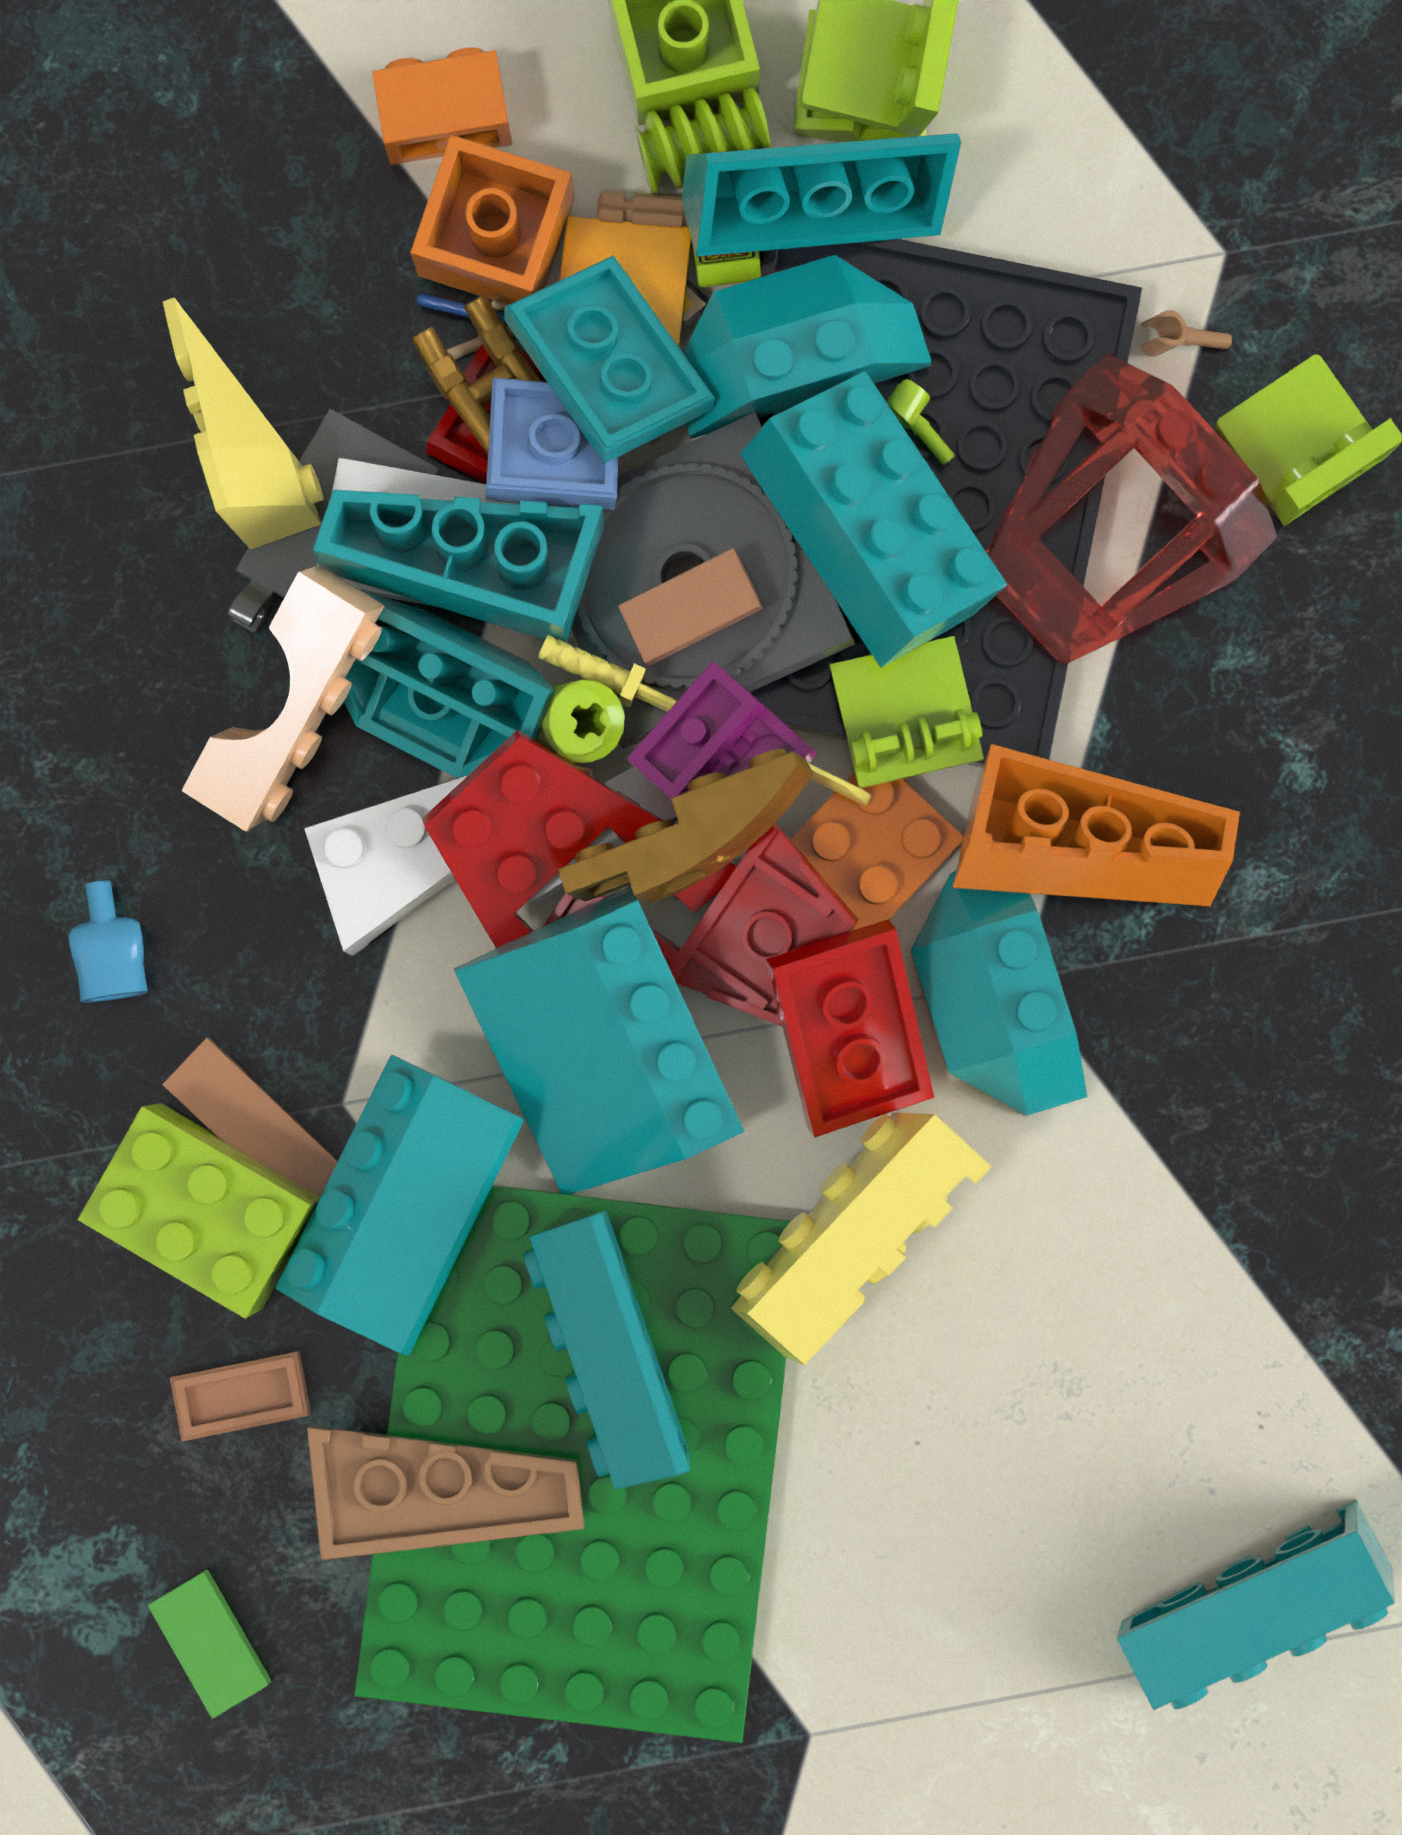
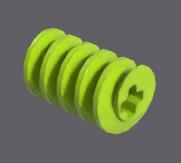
[635,87,772,194]
[535,680,625,764]

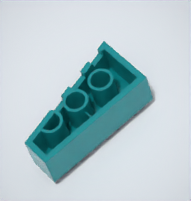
[313,490,604,643]
[1117,1500,1395,1710]

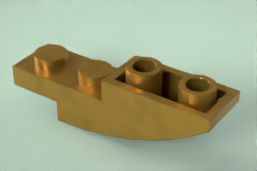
[558,749,813,904]

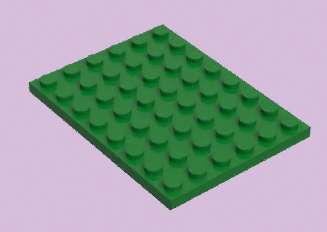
[355,1185,791,1743]

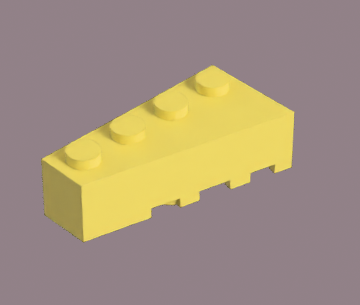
[731,1112,992,1365]

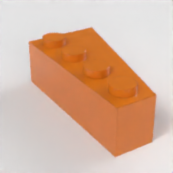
[952,744,1240,906]

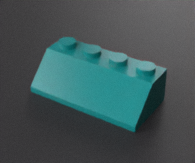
[681,133,961,257]
[275,1054,525,1356]
[523,1210,691,1490]

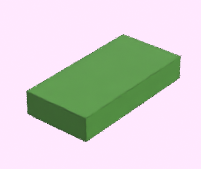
[147,1569,272,1719]

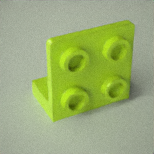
[799,0,959,136]
[1215,355,1402,526]

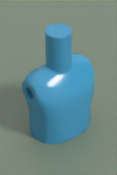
[69,881,148,1003]

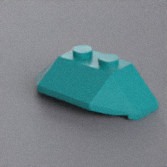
[683,255,932,439]
[344,589,555,779]
[910,871,1088,1116]

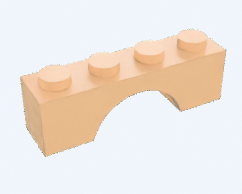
[182,565,384,831]

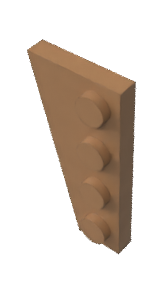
[307,1425,585,1560]

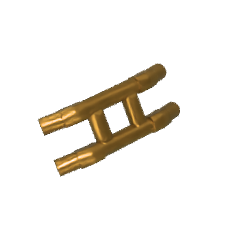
[410,294,558,507]

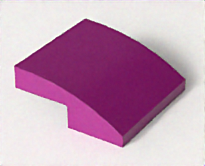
[627,661,818,799]

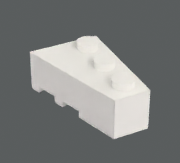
[304,776,467,956]

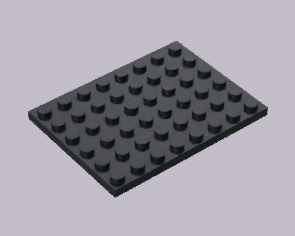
[700,239,1142,767]

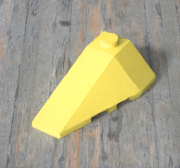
[163,298,324,550]

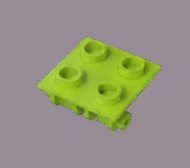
[829,636,984,788]

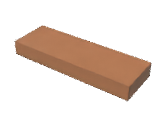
[162,1038,338,1197]

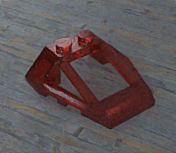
[986,353,1277,666]

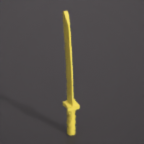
[538,635,871,805]

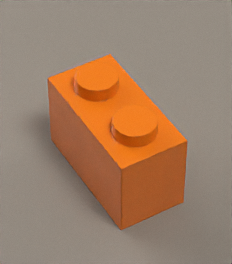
[372,47,513,165]

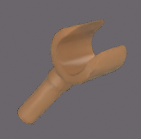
[1141,310,1232,357]

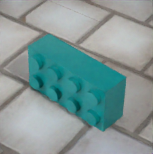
[740,371,1008,668]

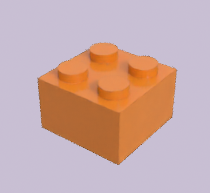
[410,135,575,305]

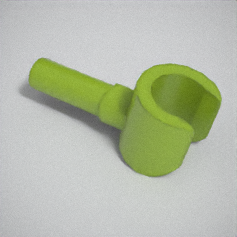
[886,379,955,466]

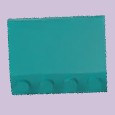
[454,886,745,1195]

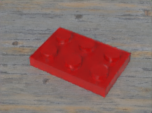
[766,919,934,1138]

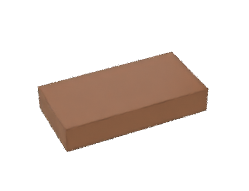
[618,548,764,666]
[170,1351,311,1442]

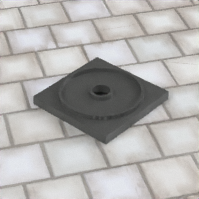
[557,412,856,749]

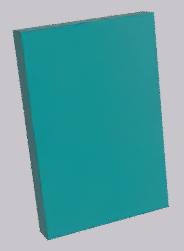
[504,255,715,464]

